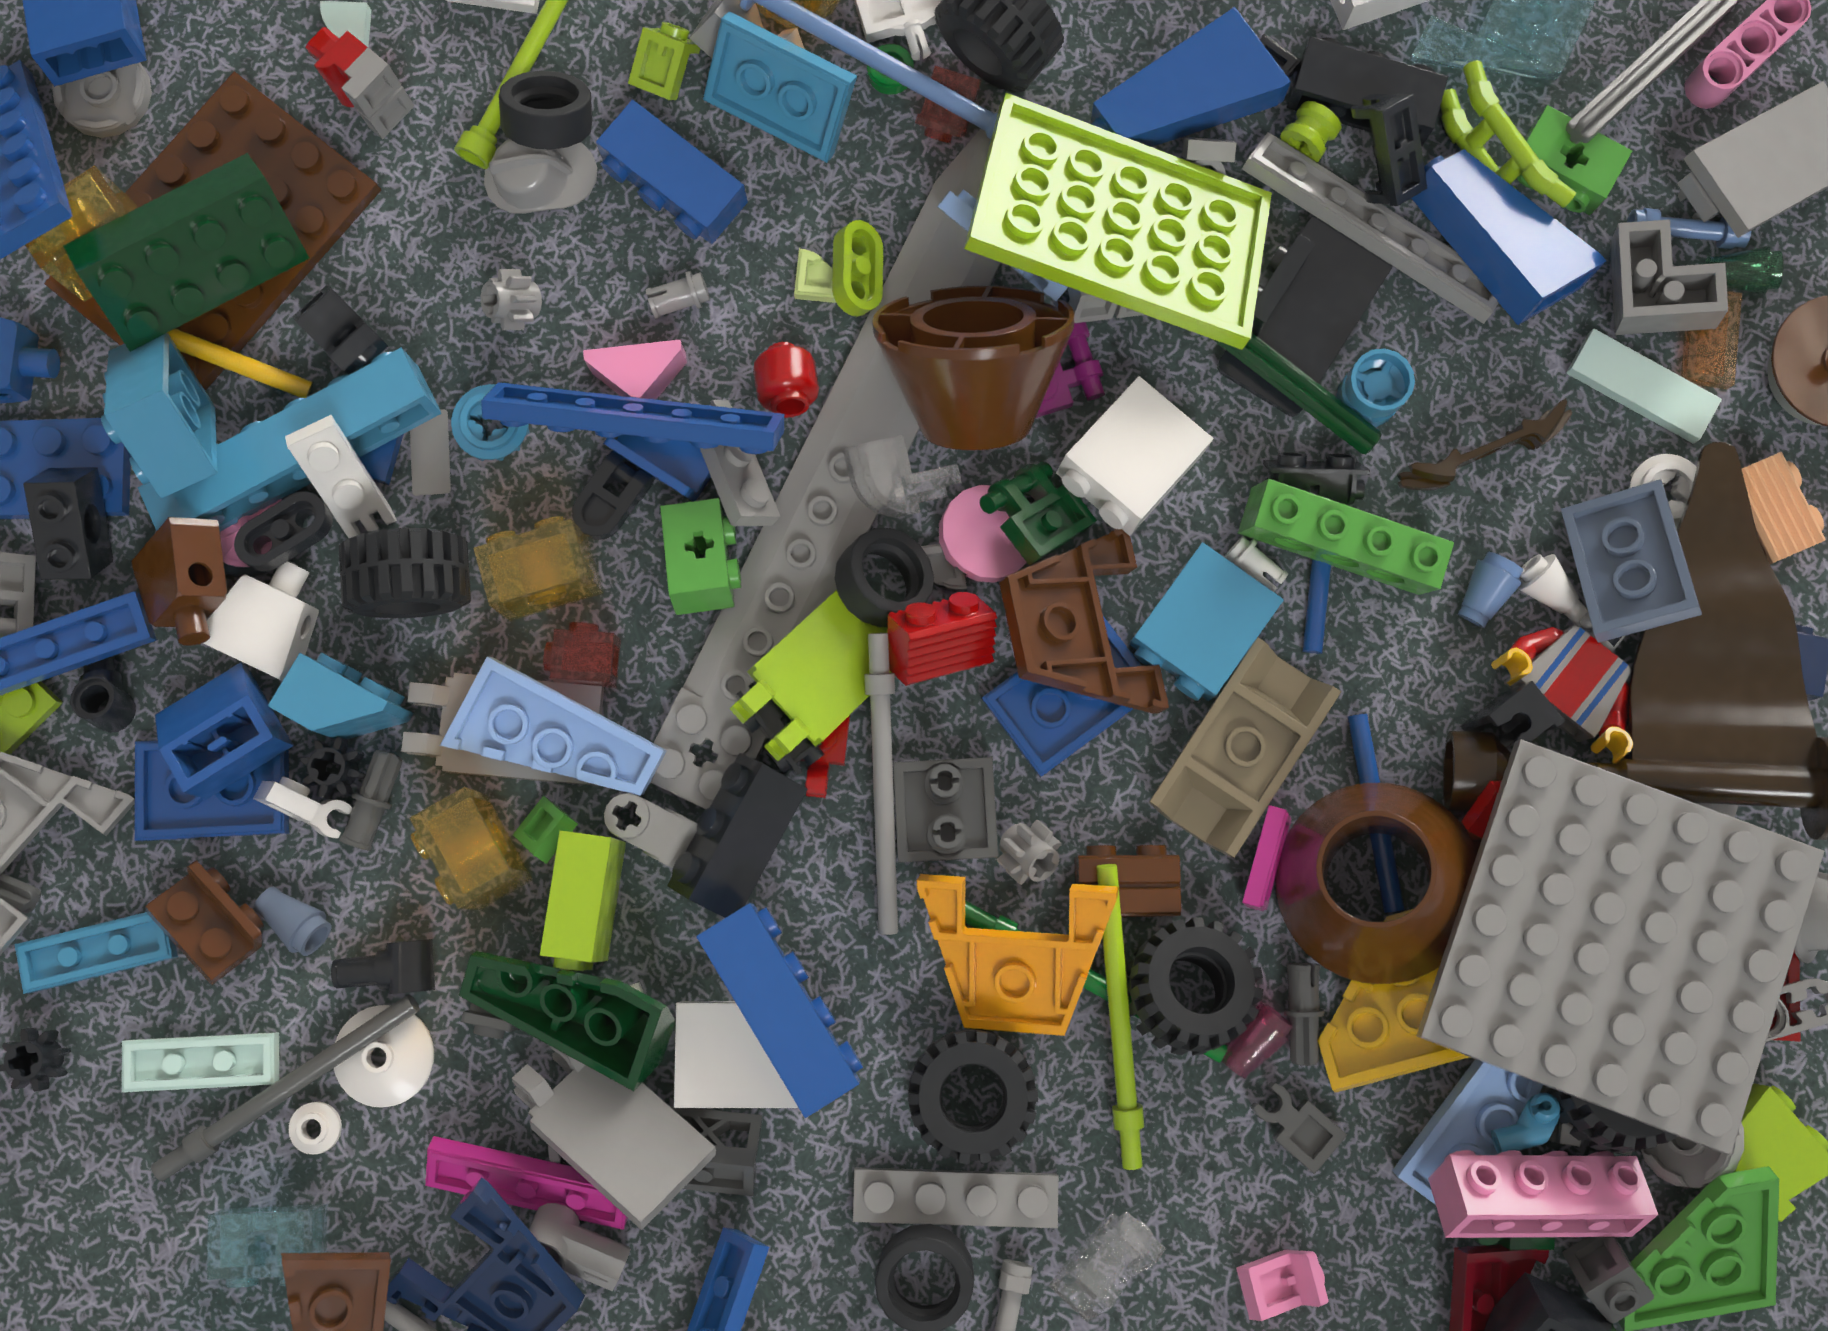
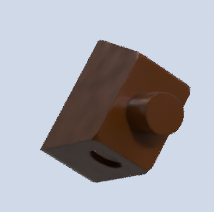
[131,517,227,646]

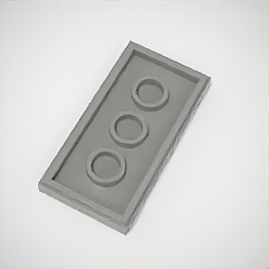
[1684,81,1828,238]

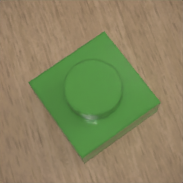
[512,795,578,864]

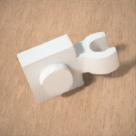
[253,777,352,838]

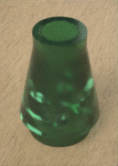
[1705,246,1784,295]

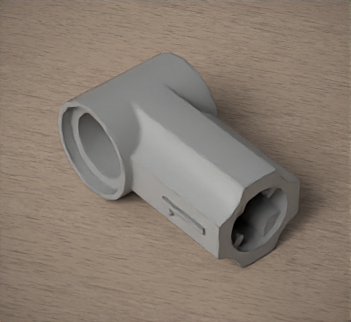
[529,1203,631,1291]

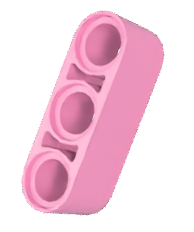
[1684,0,1811,109]

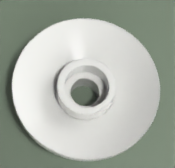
[334,1005,434,1107]

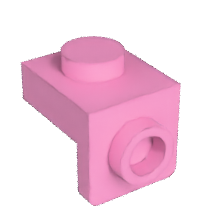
[1236,1250,1328,1321]

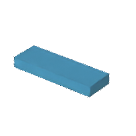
[14,912,178,994]

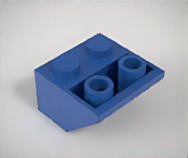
[155,662,294,799]

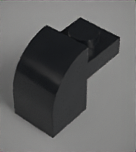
[292,284,388,375]

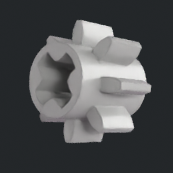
[481,269,542,330]
[997,820,1061,885]

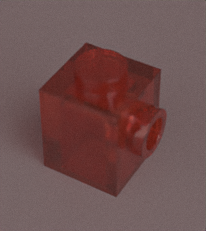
[543,622,621,688]

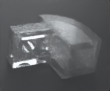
[843,435,962,517]
[1049,1212,1166,1322]

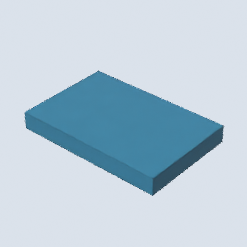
[703,11,857,163]

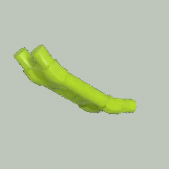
[1440,60,1576,208]

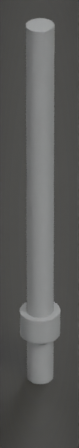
[864,633,898,935]

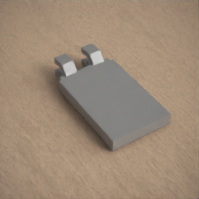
[401,673,604,786]
[512,1047,716,1230]

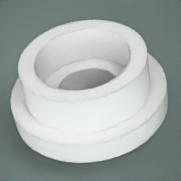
[289,1102,342,1154]

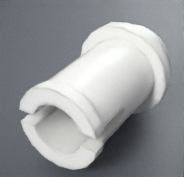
[1224,536,1288,592]

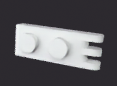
[285,415,397,538]

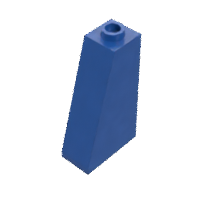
[1091,7,1291,147]
[1411,149,1606,325]

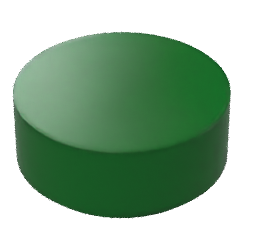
[867,44,914,95]

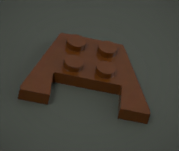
[999,529,1169,714]

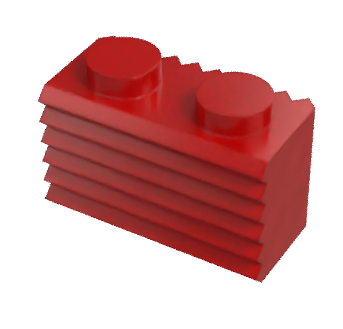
[887,592,997,686]

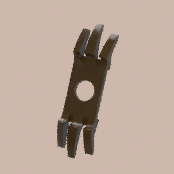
[1397,398,1572,491]

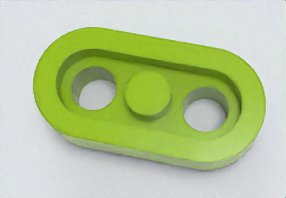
[832,220,883,317]

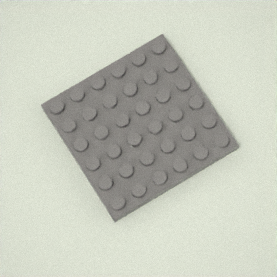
[1416,739,1824,1155]

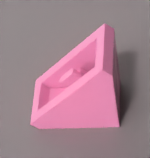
[583,340,687,400]

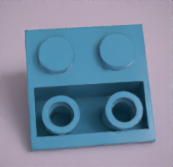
[268,652,414,740]

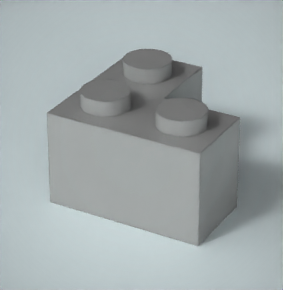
[1610,219,1728,335]

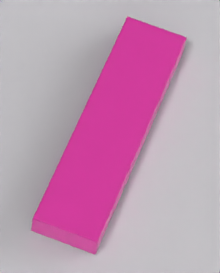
[425,1136,628,1230]

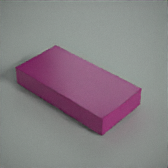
[1242,805,1292,912]

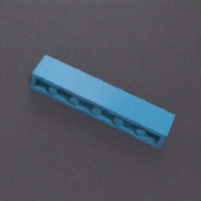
[138,347,442,532]

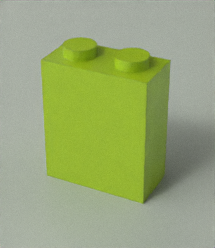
[540,830,626,971]

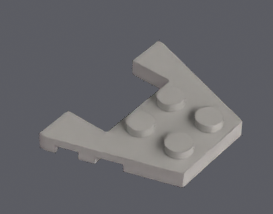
[0,752,135,956]

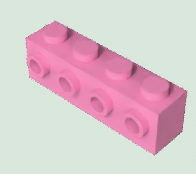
[1428,1150,1658,1238]

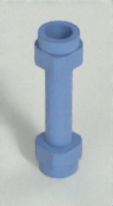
[1627,208,1752,249]

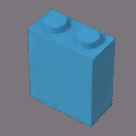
[1129,542,1284,701]

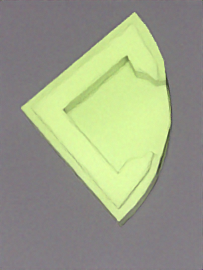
[794,248,836,303]

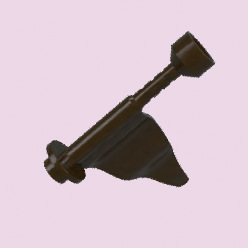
[1443,442,1828,840]

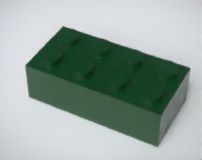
[63,153,310,352]

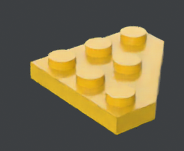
[1318,909,1469,1093]

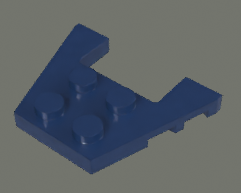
[387,1177,585,1331]

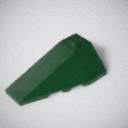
[459,951,676,1092]

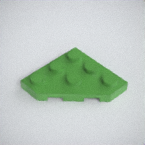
[1618,1166,1779,1331]

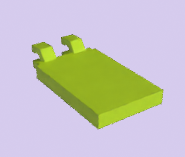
[729,590,892,761]

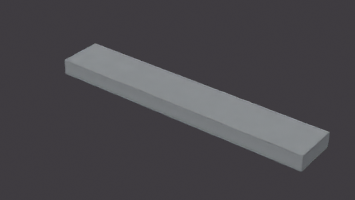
[1242,132,1499,324]

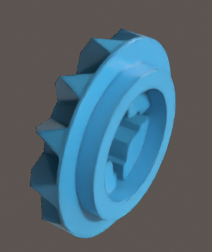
[451,384,530,461]

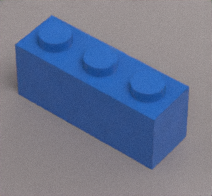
[596,99,748,244]

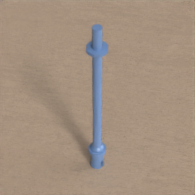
[740,0,998,144]

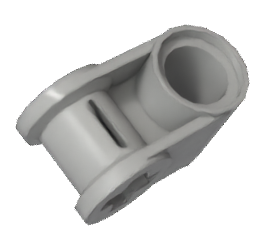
[604,793,697,868]

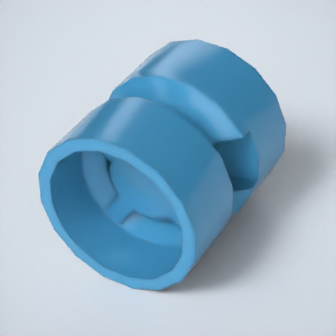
[1336,349,1415,427]

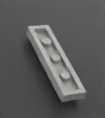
[853,1167,1059,1228]

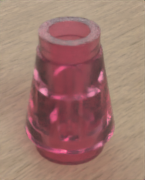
[1222,1001,1294,1079]

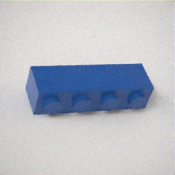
[696,903,863,1118]

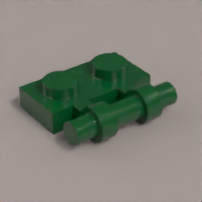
[979,462,1097,566]

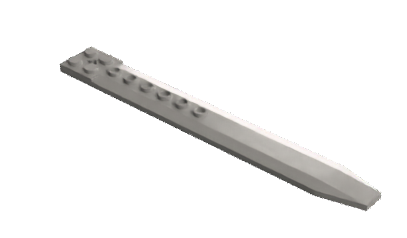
[650,109,1001,809]

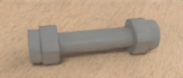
[994,1259,1033,1331]

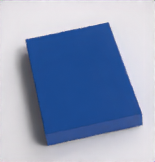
[981,616,1141,778]
[135,735,289,841]

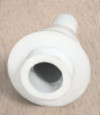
[1518,554,1593,633]

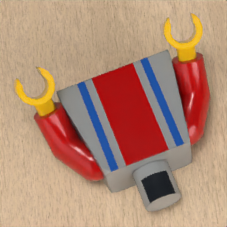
[1491,625,1633,764]

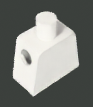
[204,561,319,681]

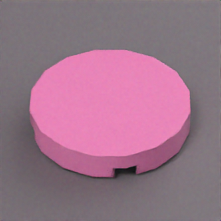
[939,485,1027,583]

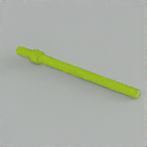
[1096,864,1144,1170]

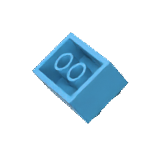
[101,333,218,498]

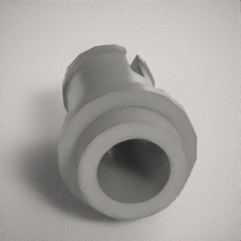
[646,271,710,319]

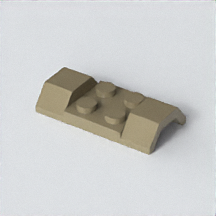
[1149,637,1342,858]

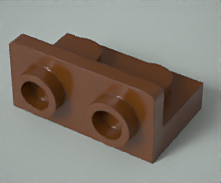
[145,860,264,985]

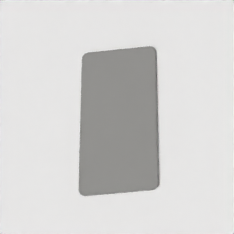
[410,409,451,496]

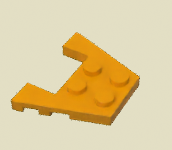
[917,874,1118,1036]

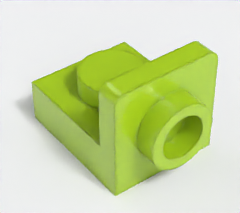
[628,22,701,100]

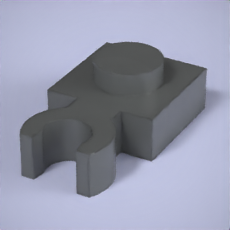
[1250,1082,1347,1174]

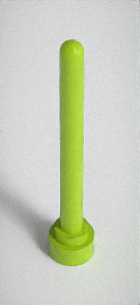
[454,0,568,169]

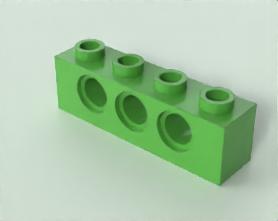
[1237,479,1454,595]

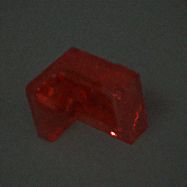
[915,65,982,143]

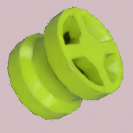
[1280,101,1342,162]

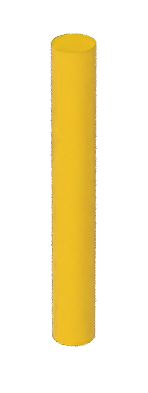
[167,329,313,398]

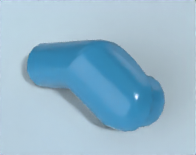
[1491,1093,1560,1154]

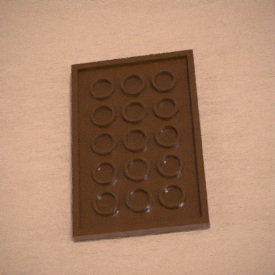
[44,71,381,391]

